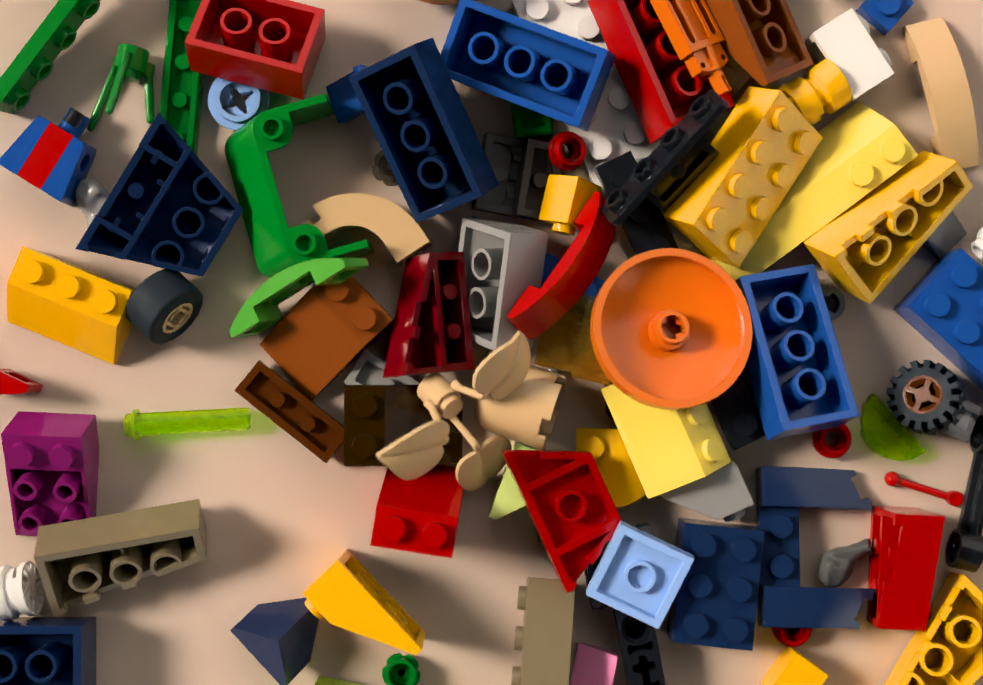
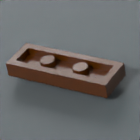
[234,360,344,463]

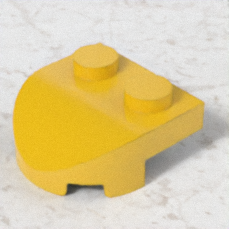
[576,427,646,507]

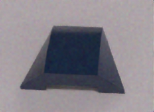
[75,112,243,277]

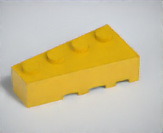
[884,572,983,685]

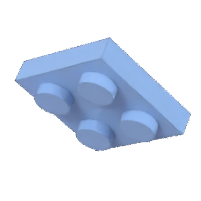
[586,520,694,630]

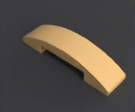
[903,17,979,169]

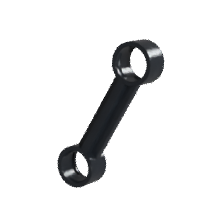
[945,415,983,572]

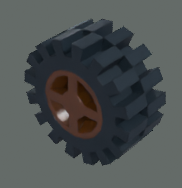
[886,360,967,435]

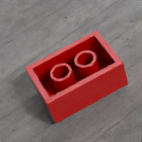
[184,0,326,100]

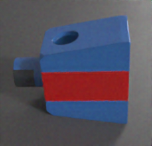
[0,107,96,207]

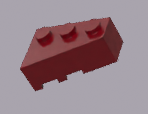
[383,252,475,378]

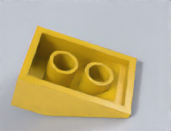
[302,549,426,655]

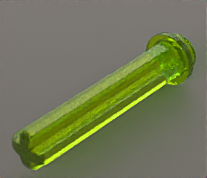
[124,407,251,440]

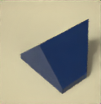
[230,597,319,685]

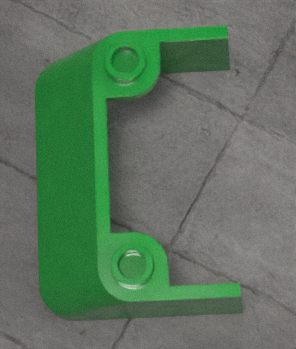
[225,94,375,278]

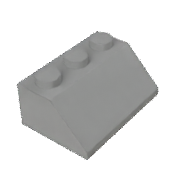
[458,217,548,351]

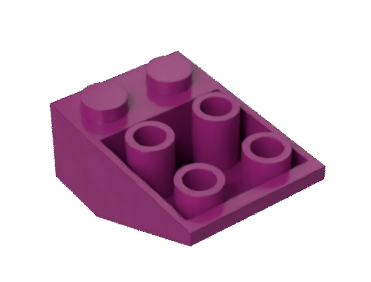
[1,411,99,536]

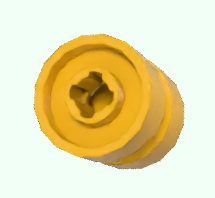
[777,59,852,126]

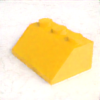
[7,246,135,365]

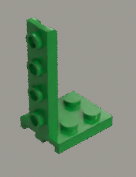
[0,0,100,114]

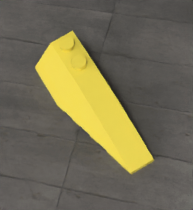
[708,101,918,281]

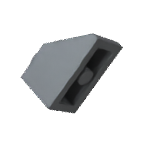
[660,459,754,522]

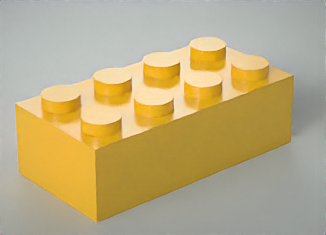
[664,86,823,268]

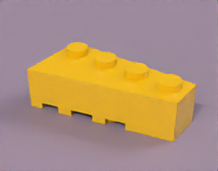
[804,150,973,304]

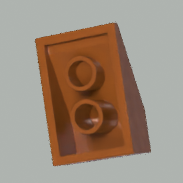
[705,0,814,87]
[259,276,394,400]

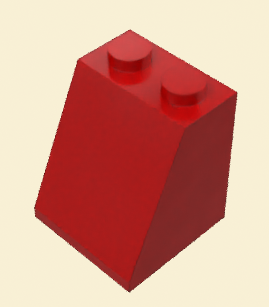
[370,464,464,558]

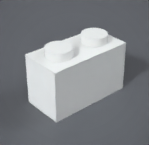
[804,8,894,107]

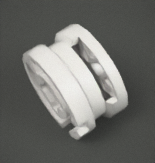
[0,561,44,621]

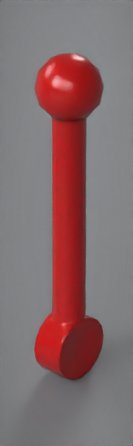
[884,471,963,507]

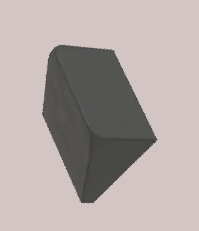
[922,211,967,260]

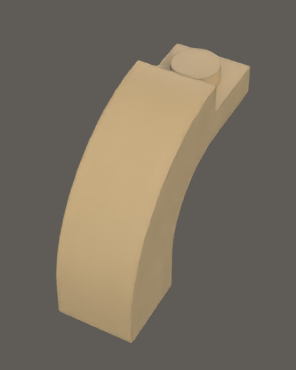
[300,193,431,266]

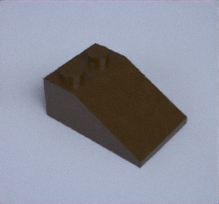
[344,385,462,466]

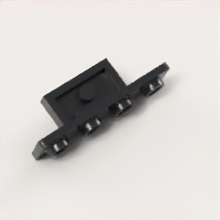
[601,89,729,228]

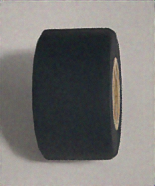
[126,269,203,344]

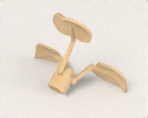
[376,330,531,491]

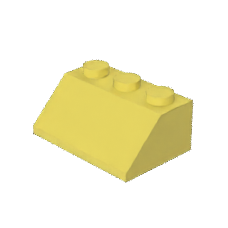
[601,384,732,499]

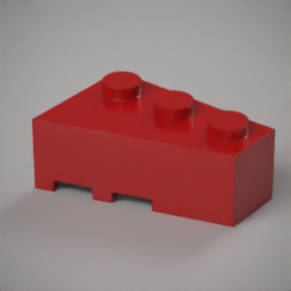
[866,505,945,631]

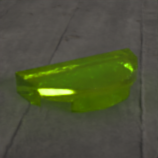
[860,393,927,461]

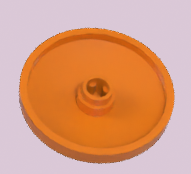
[590,248,752,410]

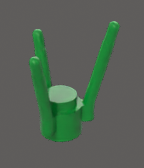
[87,43,156,131]

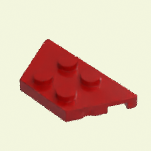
[502,450,622,593]

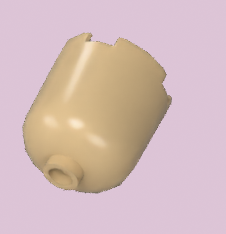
[469,366,567,450]

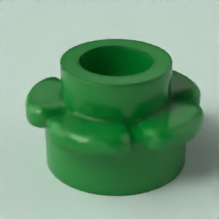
[382,653,420,685]

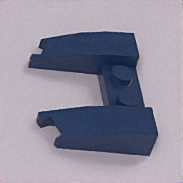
[756,466,875,629]

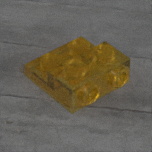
[534,294,610,385]

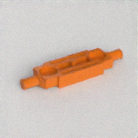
[649,0,732,96]

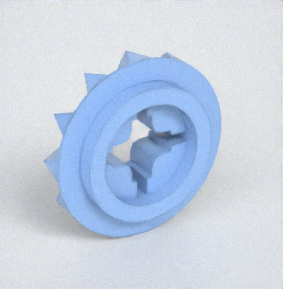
[208,78,271,131]

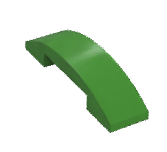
[229,257,369,338]

